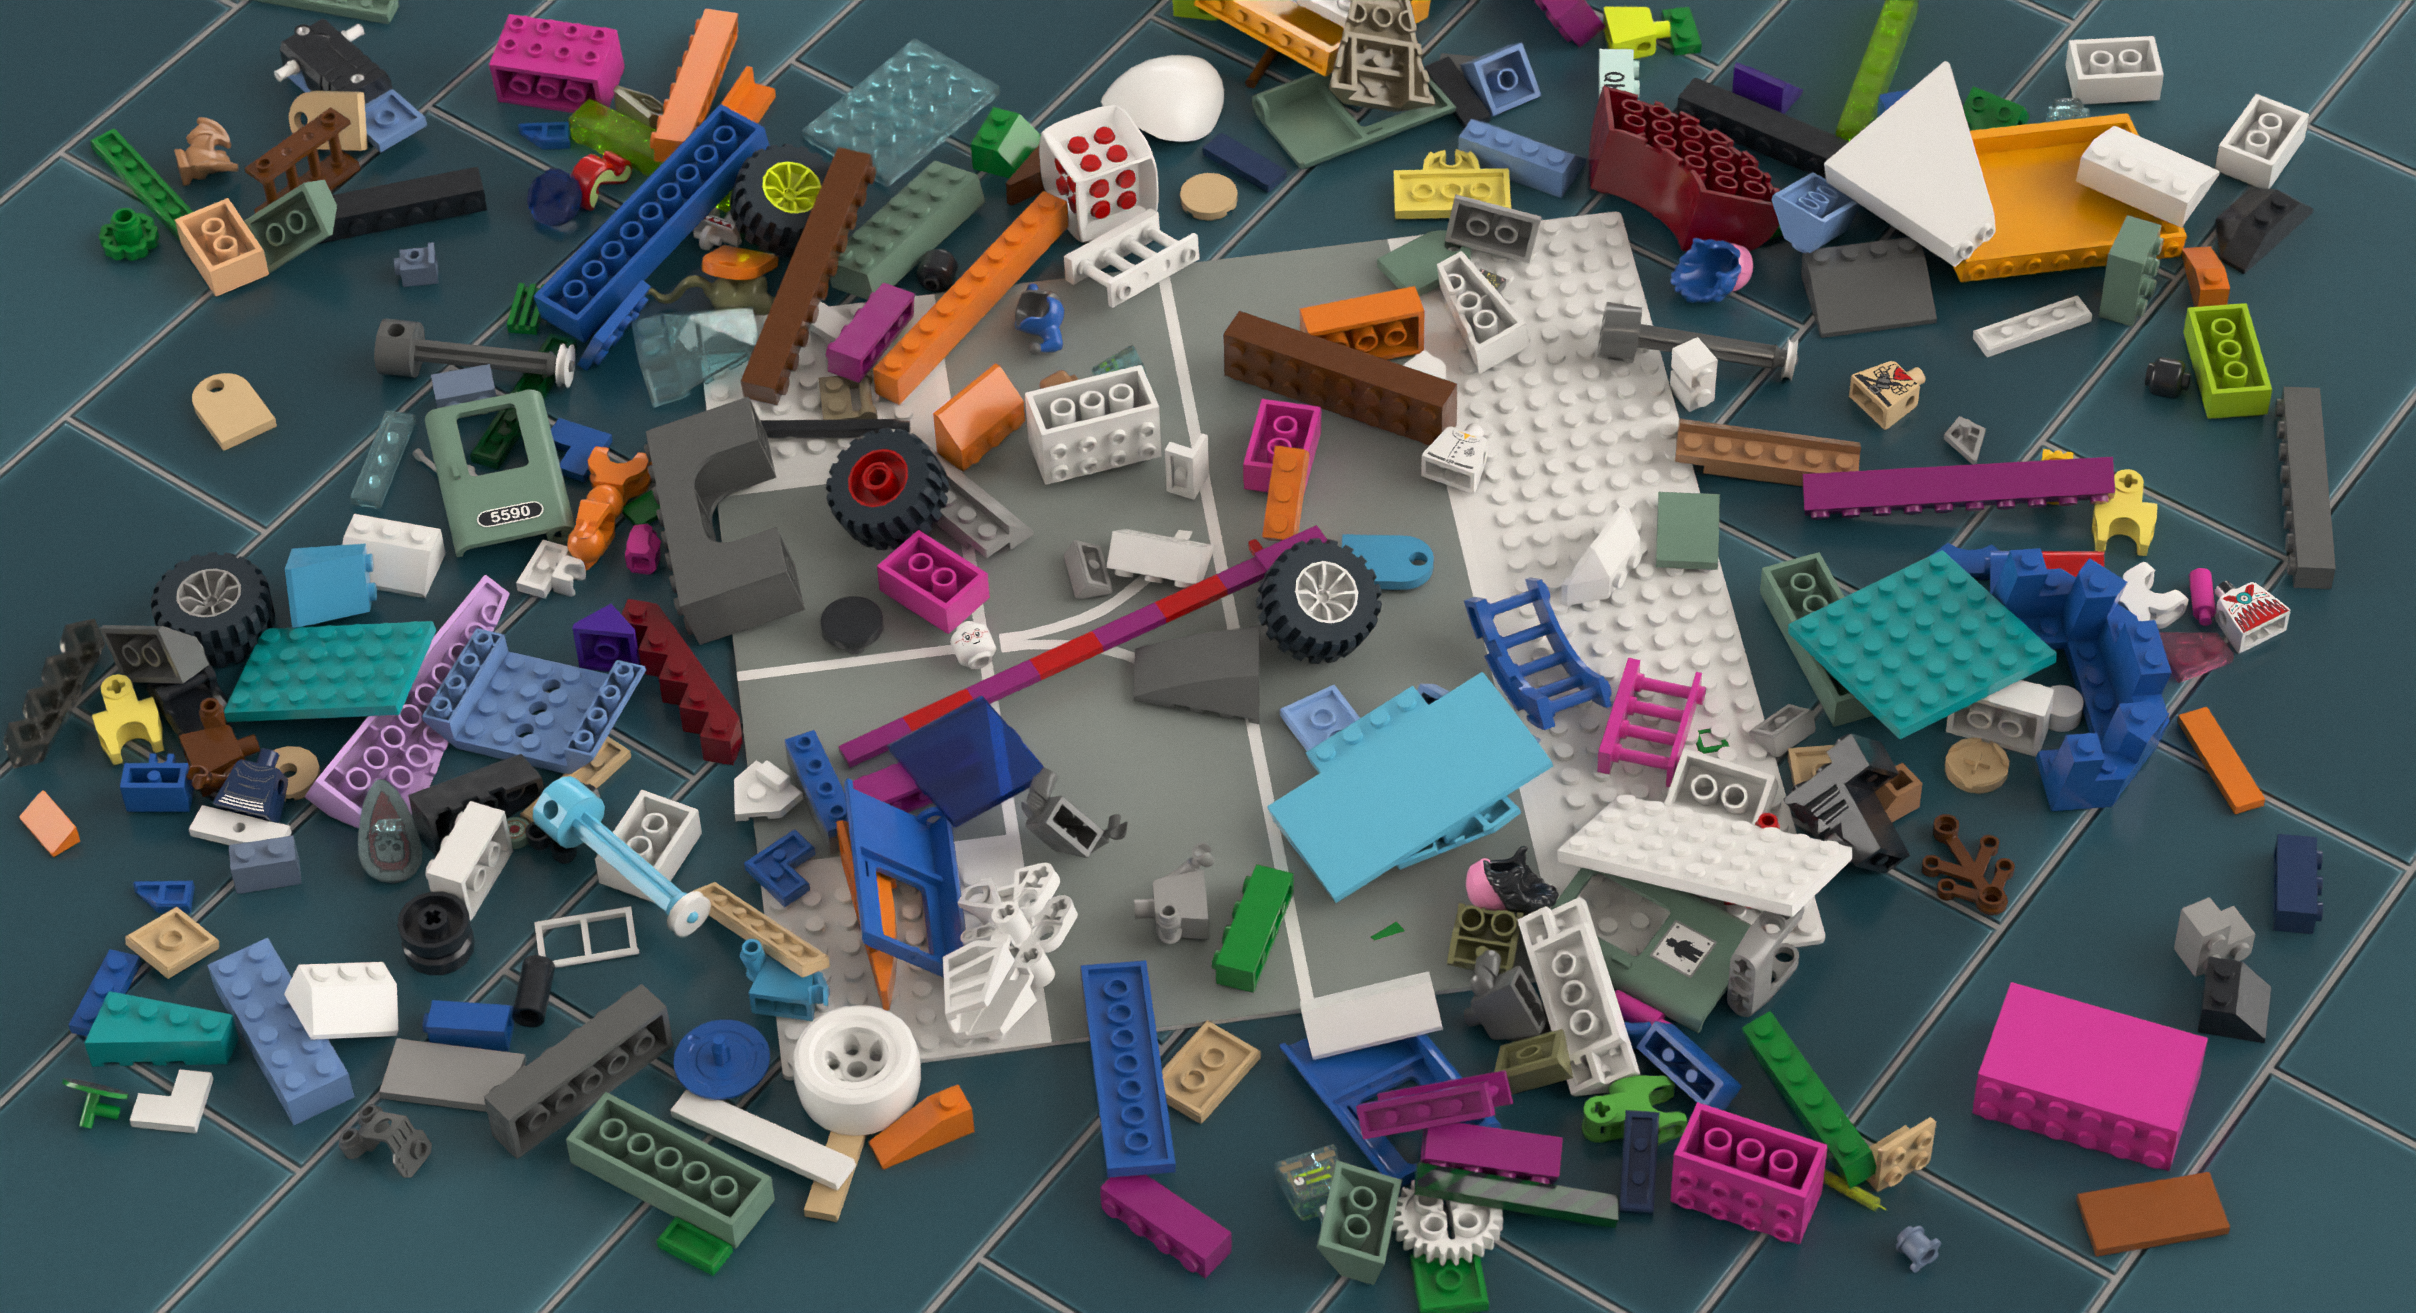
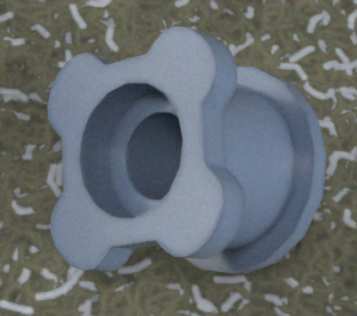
[1896,1226,1941,1272]

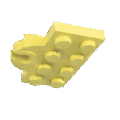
[1394,150,1511,219]

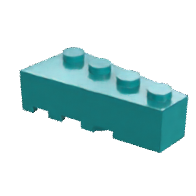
[84,991,239,1067]

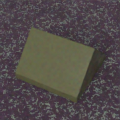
[613,85,663,145]
[1494,1029,1573,1095]

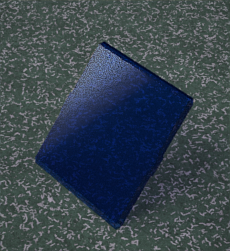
[887,696,1045,827]

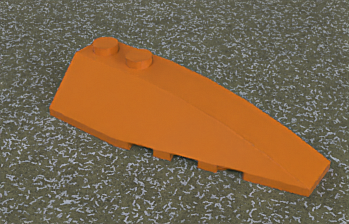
[836,820,897,1011]

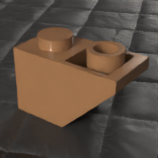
[1875,762,1922,822]

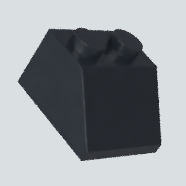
[2197,956,2271,1043]

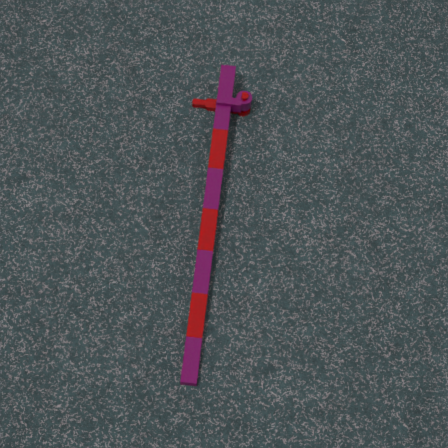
[838,525,1328,768]

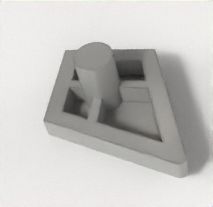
[1944,416,1986,464]

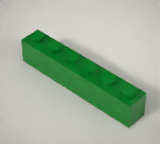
[1742,1011,1876,1189]

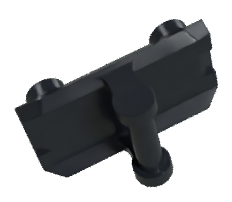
[146,664,232,735]

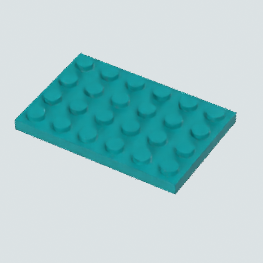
[224,621,436,722]

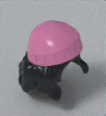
[1466,846,1559,916]

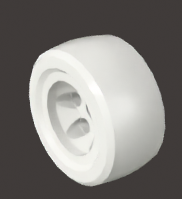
[793,1005,921,1136]

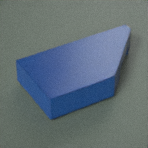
[518,122,572,150]
[133,881,195,913]

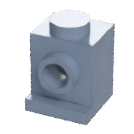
[394,242,438,287]

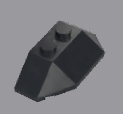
[2215,188,2314,274]

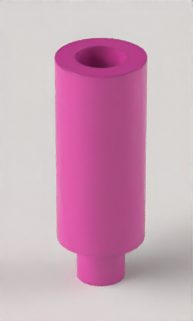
[2189,568,2216,626]
[1615,990,1672,1025]

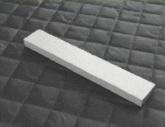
[670,1089,856,1191]

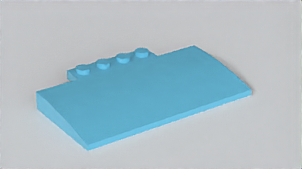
[1267,672,1553,903]

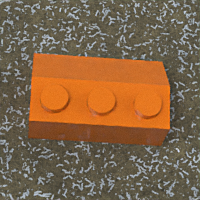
[933,363,1025,472]

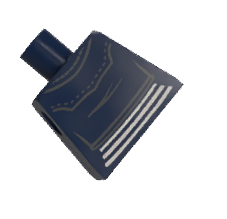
[213,748,288,823]

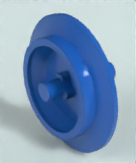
[674,1020,770,1100]

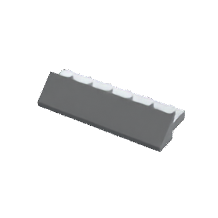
[891,429,1034,558]

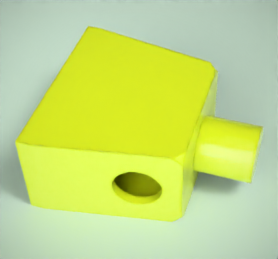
[1603,7,1670,59]

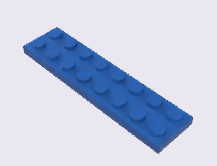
[1081,961,1175,1178]

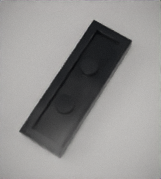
[1424,56,1491,129]

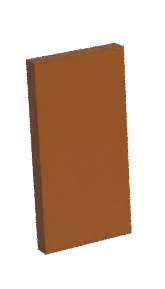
[2076,1172,2230,1257]

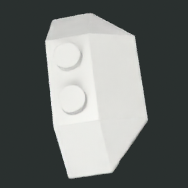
[1561,504,1642,606]

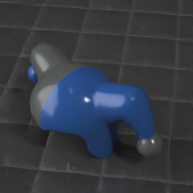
[1014,283,1064,355]

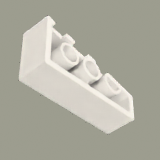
[1437,251,1529,374]

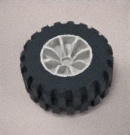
[1256,538,1382,664]

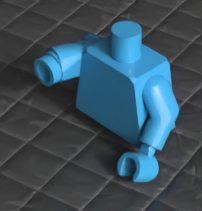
[740,939,830,1021]

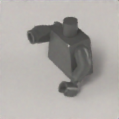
[1021,768,1128,858]
[1464,950,1551,1042]

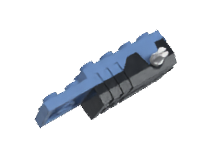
[274,18,427,152]

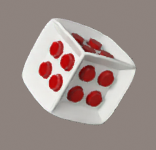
[1039,105,1158,242]

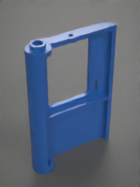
[844,778,966,978]
[1279,1034,1502,1187]

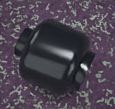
[916,249,958,291]
[2145,357,2191,399]

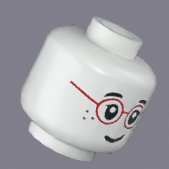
[950,621,996,669]

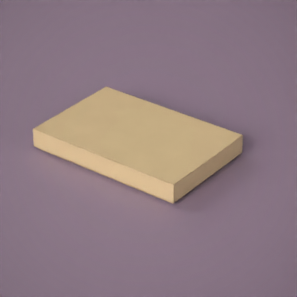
[1162,1020,1261,1124]

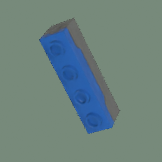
[785,730,848,855]

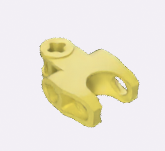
[2091,469,2157,556]
[92,674,164,765]

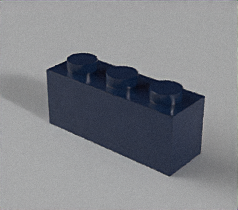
[2273,834,2323,934]

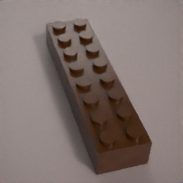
[1223,311,1457,445]

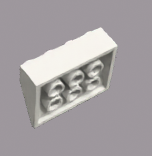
[2076,126,2220,228]

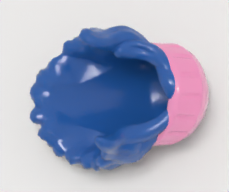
[1671,238,1753,303]

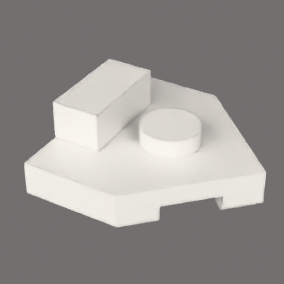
[734,760,803,821]

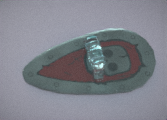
[358,779,423,883]

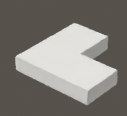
[130,1069,214,1133]

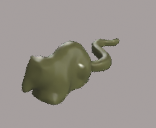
[647,275,775,316]

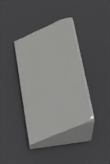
[1064,540,1113,599]
[1749,704,1816,757]

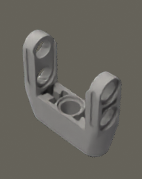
[1727,905,1805,1017]

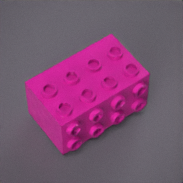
[489,14,625,117]
[1670,1102,1828,1245]

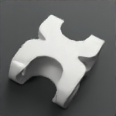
[2118,562,2188,629]

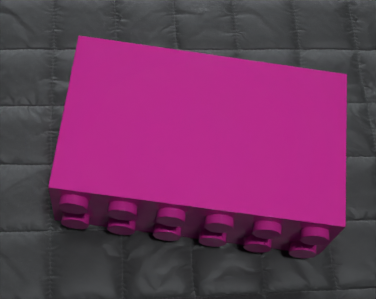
[1972,982,2208,1171]

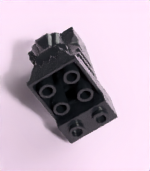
[1783,734,1910,874]

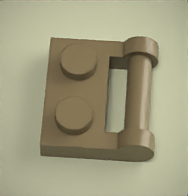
[818,371,878,420]

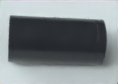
[512,955,555,1027]

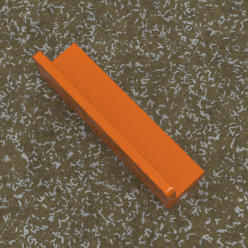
[721,66,776,124]

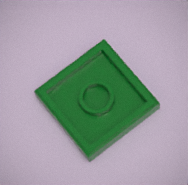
[1410,1253,1489,1313]

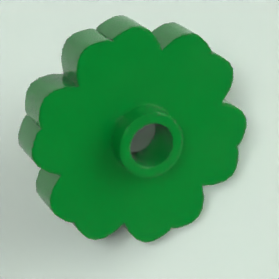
[99,208,160,261]

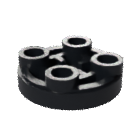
[821,596,884,655]

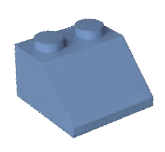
[1460,43,1541,116]

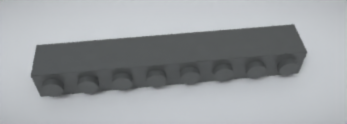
[2275,386,2336,589]

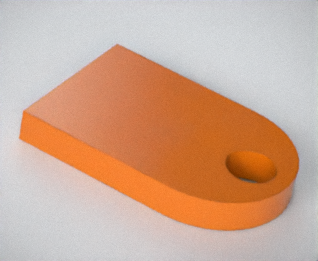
[702,245,778,280]

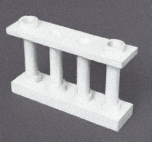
[1064,208,1199,308]

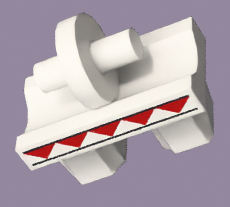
[693,207,741,250]

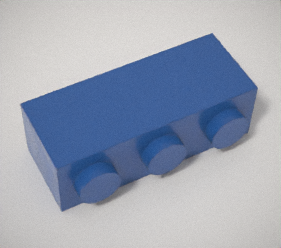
[1636,1021,1742,1111]

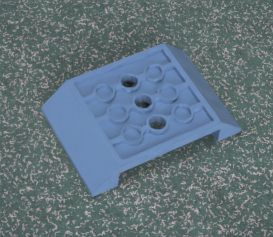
[421,628,646,774]

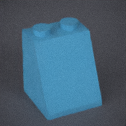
[285,543,377,628]

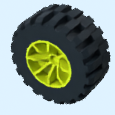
[729,144,831,258]

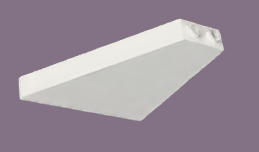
[1824,61,1996,267]

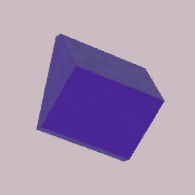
[1732,62,1803,114]
[572,604,641,672]

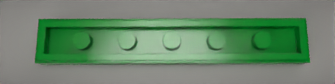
[90,128,193,240]

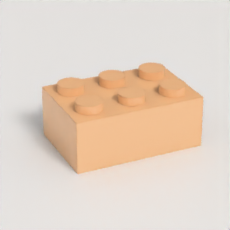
[175,198,269,297]

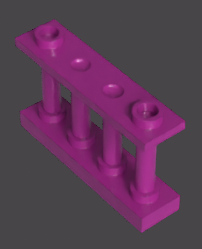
[1356,1070,1513,1139]

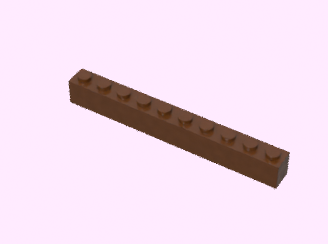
[740,147,876,405]

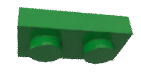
[1662,7,1702,56]

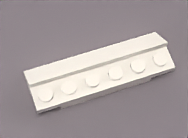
[1518,897,1641,1096]

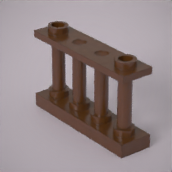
[244,107,360,213]

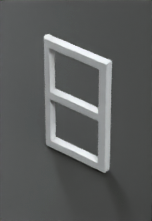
[534,906,639,968]

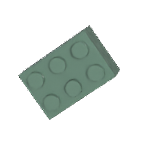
[2099,215,2164,327]

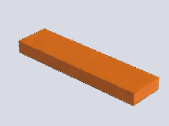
[2177,707,2265,814]

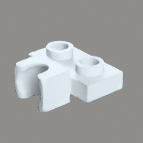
[516,540,586,598]

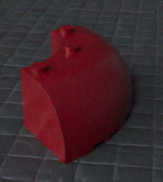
[1588,86,1780,252]

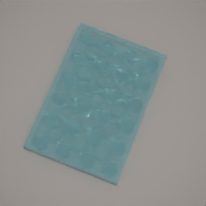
[802,38,1000,187]

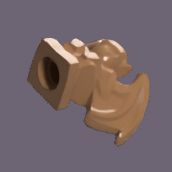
[174,117,239,186]

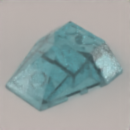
[631,307,759,408]

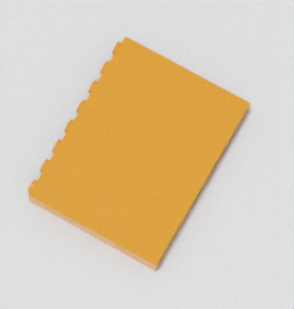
[1953,113,2187,282]

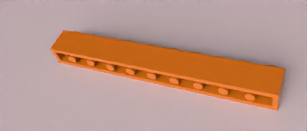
[873,191,1069,405]

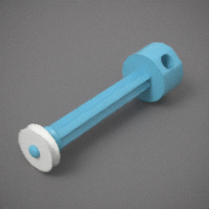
[533,776,711,937]

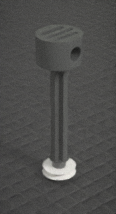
[1597,302,1799,382]
[374,318,576,388]

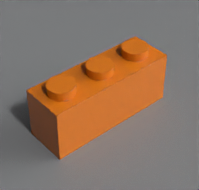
[1262,445,1310,542]

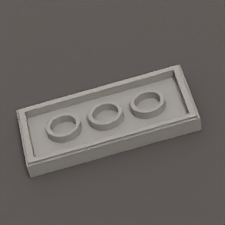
[379,1039,526,1112]

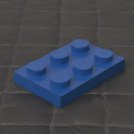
[578,280,651,371]

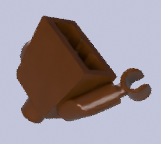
[179,698,260,797]

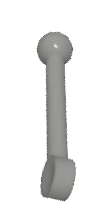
[413,448,437,473]

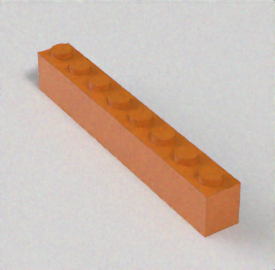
[650,9,738,162]

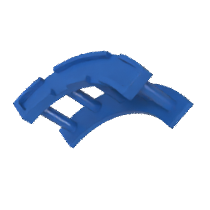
[1464,577,1612,730]

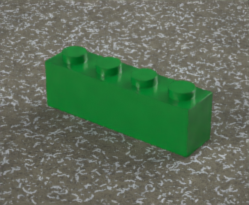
[1212,864,1294,993]

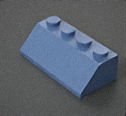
[1458,119,1587,198]
[1771,172,1860,253]

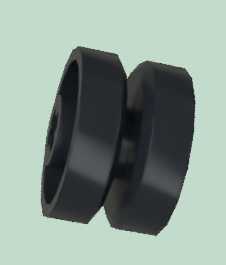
[397,891,475,975]

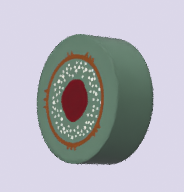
[507,817,529,849]

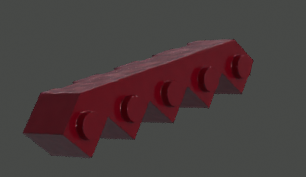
[621,599,743,766]

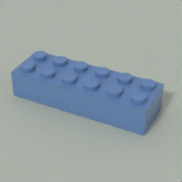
[208,938,354,1125]

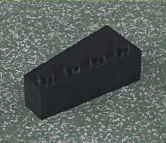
[408,754,544,857]

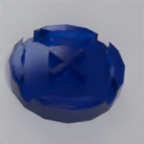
[527,169,582,226]

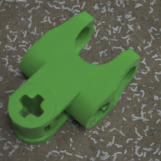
[1582,1075,1688,1145]

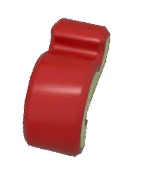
[567,151,632,211]

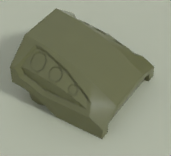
[1447,903,1524,974]

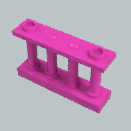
[1597,658,1706,787]

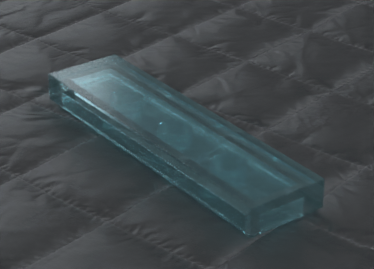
[350,410,416,508]

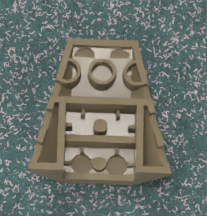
[1329,0,1435,112]

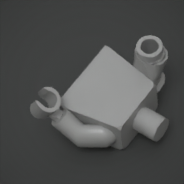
[1134,842,1215,944]

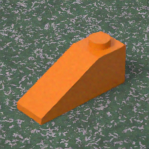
[2181,247,2230,307]
[869,1084,975,1170]

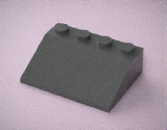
[1801,237,1937,338]

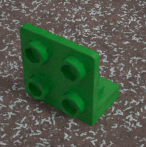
[1963,86,2030,131]

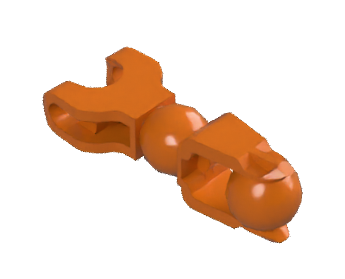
[567,446,652,571]

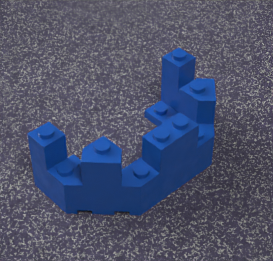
[1992,548,2172,811]

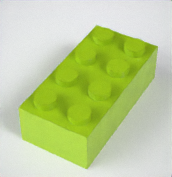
[2183,303,2272,419]

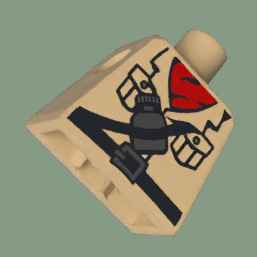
[1849,361,1925,430]

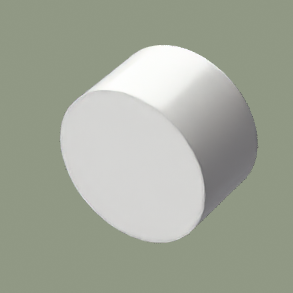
[2049,685,2083,732]

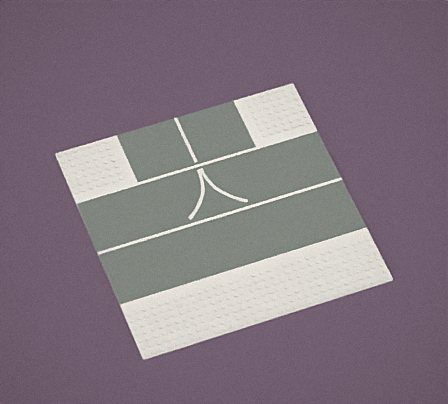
[697,212,1825,1080]

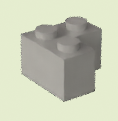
[2174,897,2255,977]

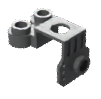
[339,1104,432,1178]

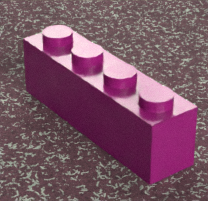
[825,282,915,383]
[853,737,984,813]
[1420,1123,1563,1185]
[1100,1175,1232,1278]

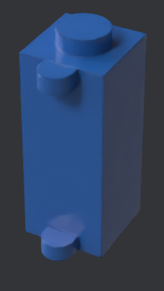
[423,1000,514,1051]

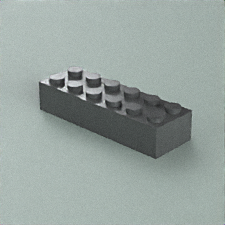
[484,984,673,1159]

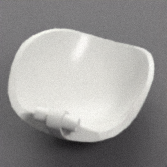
[1101,55,1224,141]

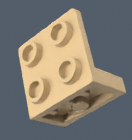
[1866,1117,1936,1192]

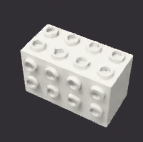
[1025,365,1161,485]

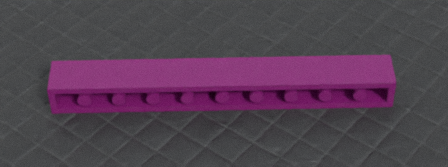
[1803,457,2115,520]

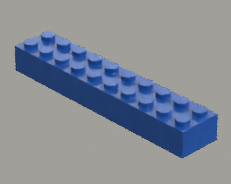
[534,104,769,343]

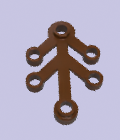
[1921,814,2015,915]

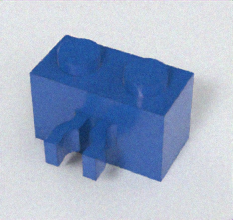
[120,753,194,812]

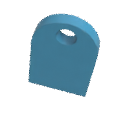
[1342,534,1434,590]

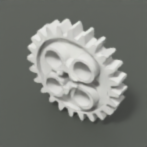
[1392,1180,1503,1265]

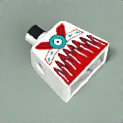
[2215,581,2290,654]

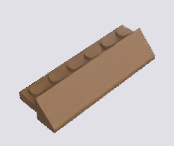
[1675,419,1861,486]

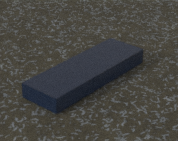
[1203,132,1287,193]
[1619,1110,1660,1215]

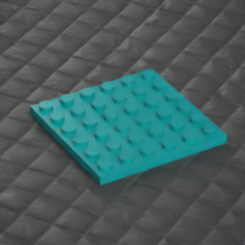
[1788,550,2057,739]

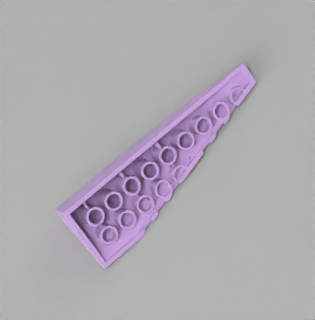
[305,575,510,828]

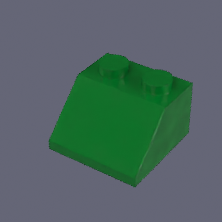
[971,107,1041,179]

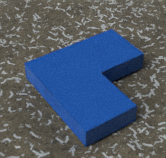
[551,418,613,482]
[744,829,816,908]

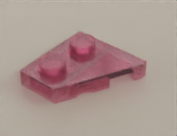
[2159,632,2234,683]

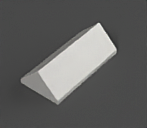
[1300,971,1443,1060]

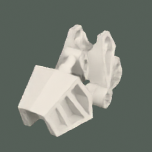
[943,863,1078,1040]

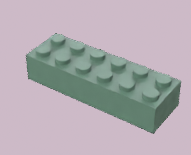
[830,160,985,300]
[1760,552,1874,727]
[566,1092,775,1249]

